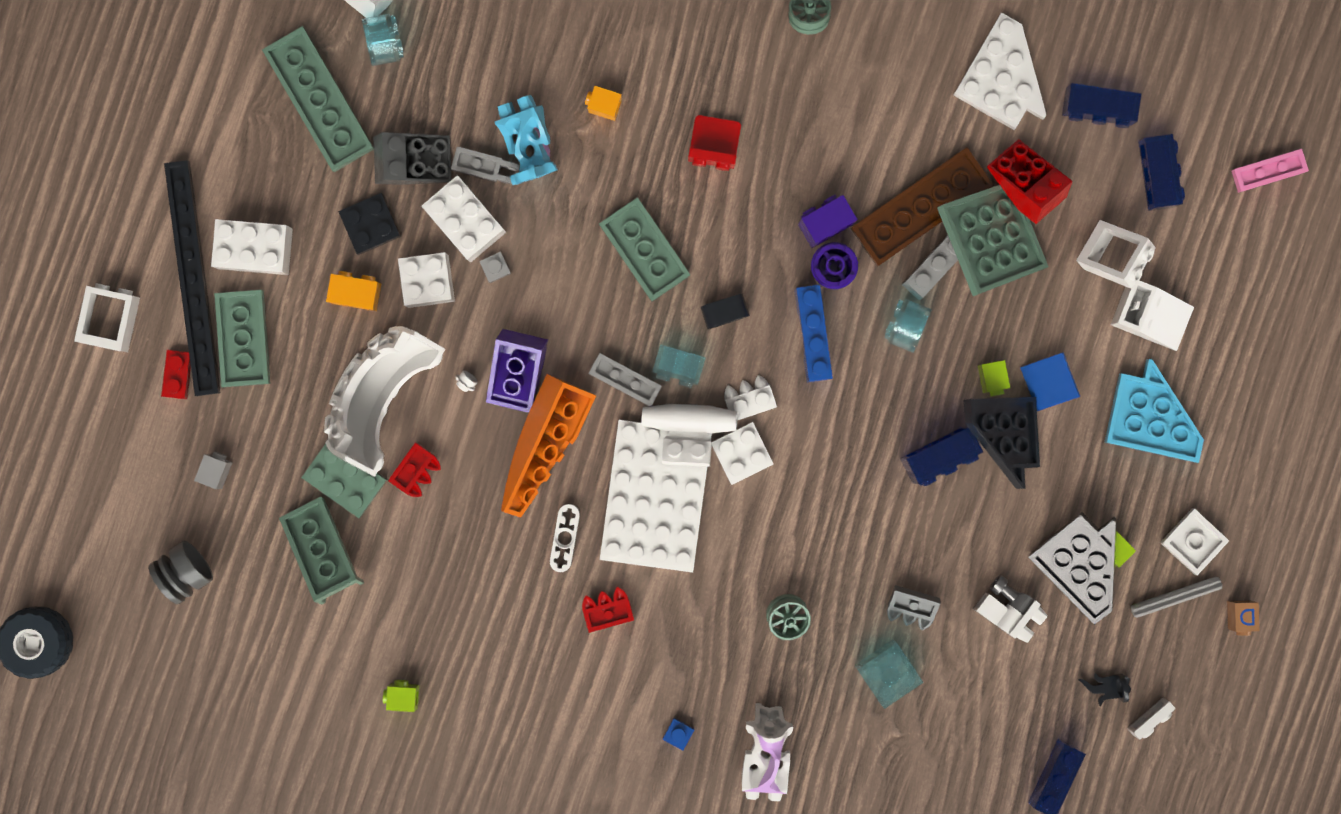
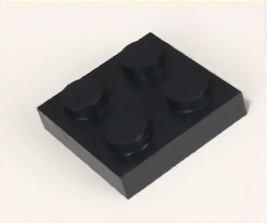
[338,193,401,255]

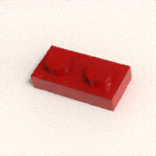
[161,350,191,399]

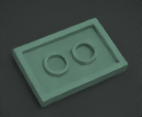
[301,444,387,518]

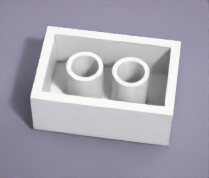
[422,175,506,262]
[211,219,293,275]

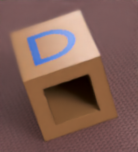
[1227,600,1260,636]

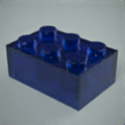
[900,427,983,487]

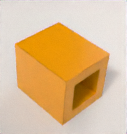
[585,86,622,121]

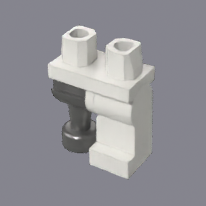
[973,575,1048,642]

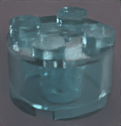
[362,14,404,66]
[884,299,932,353]

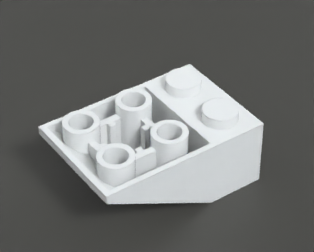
[1110,280,1194,351]

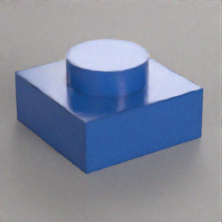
[662,718,694,751]

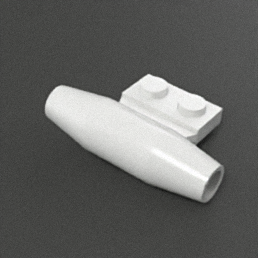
[642,404,738,467]

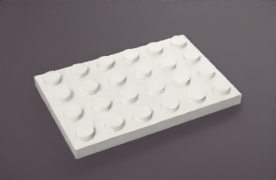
[600,420,712,572]

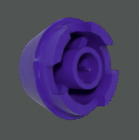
[811,242,858,289]

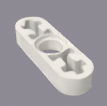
[550,504,580,572]

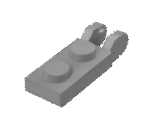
[451,147,520,185]

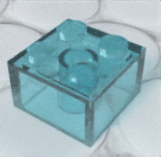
[855,640,924,709]

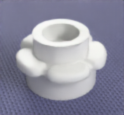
[456,371,478,392]

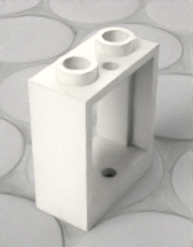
[1076,220,1155,289]
[74,283,140,352]

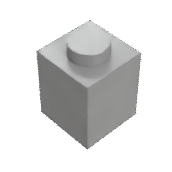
[194,452,233,489]

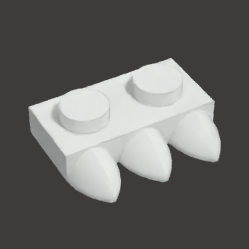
[724,375,777,420]

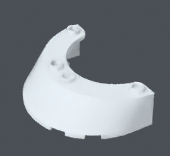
[324,326,445,476]

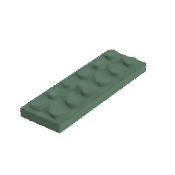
[262,26,374,172]

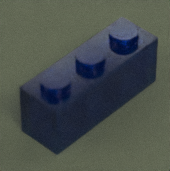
[1062,83,1142,128]
[1138,134,1185,211]
[1028,739,1086,814]

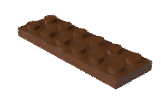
[851,147,994,267]

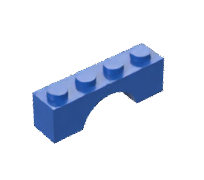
[794,285,833,383]

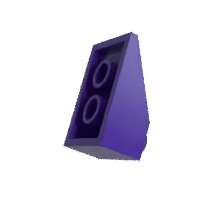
[486,329,548,413]

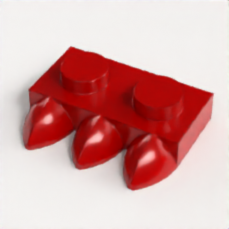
[388,442,441,497]
[582,587,634,633]

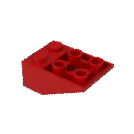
[987,139,1073,224]

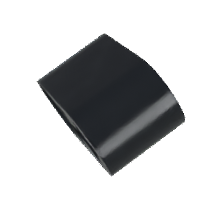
[700,293,750,330]

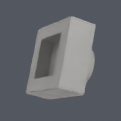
[479,252,511,283]

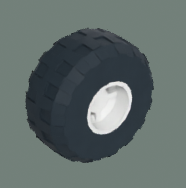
[0,606,73,679]

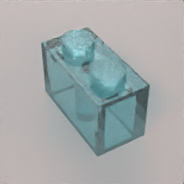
[652,344,706,388]

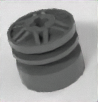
[148,541,213,604]

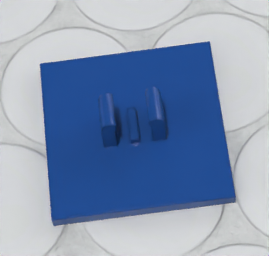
[1020,352,1081,411]

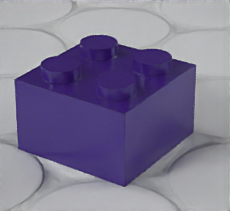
[798,195,857,248]

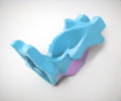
[495,95,558,185]

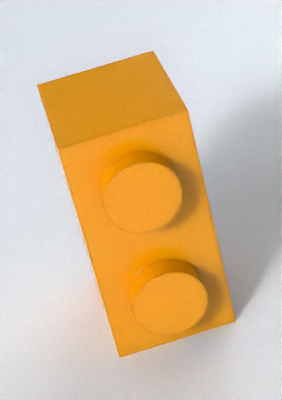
[326,271,381,311]

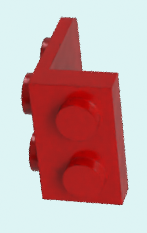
[688,115,741,171]

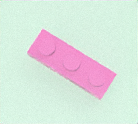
[1232,149,1309,193]

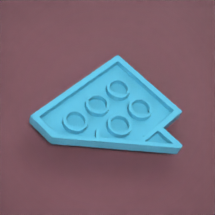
[1105,359,1204,463]

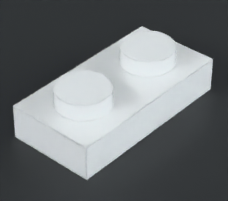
[1127,698,1176,740]

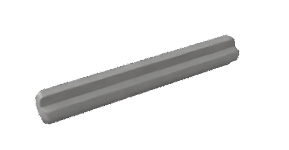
[1131,577,1222,618]

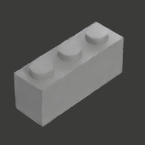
[902,235,958,300]

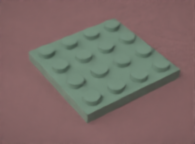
[937,185,1049,296]

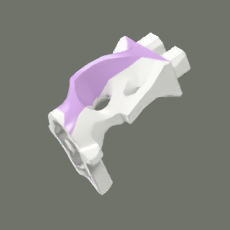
[742,703,793,801]

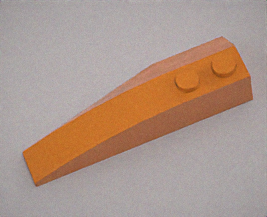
[501,374,596,518]

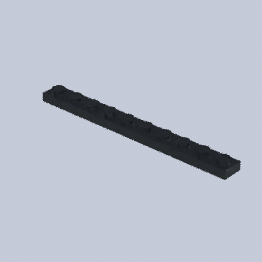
[164,160,221,397]

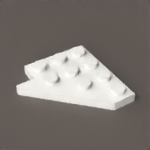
[954,13,1046,130]

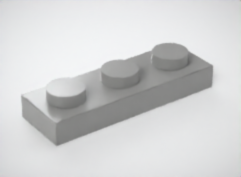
[588,353,662,407]

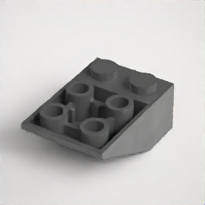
[373,132,451,185]

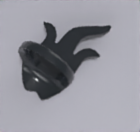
[1078,673,1131,707]

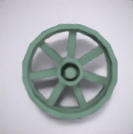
[788,0,831,35]
[766,594,811,640]

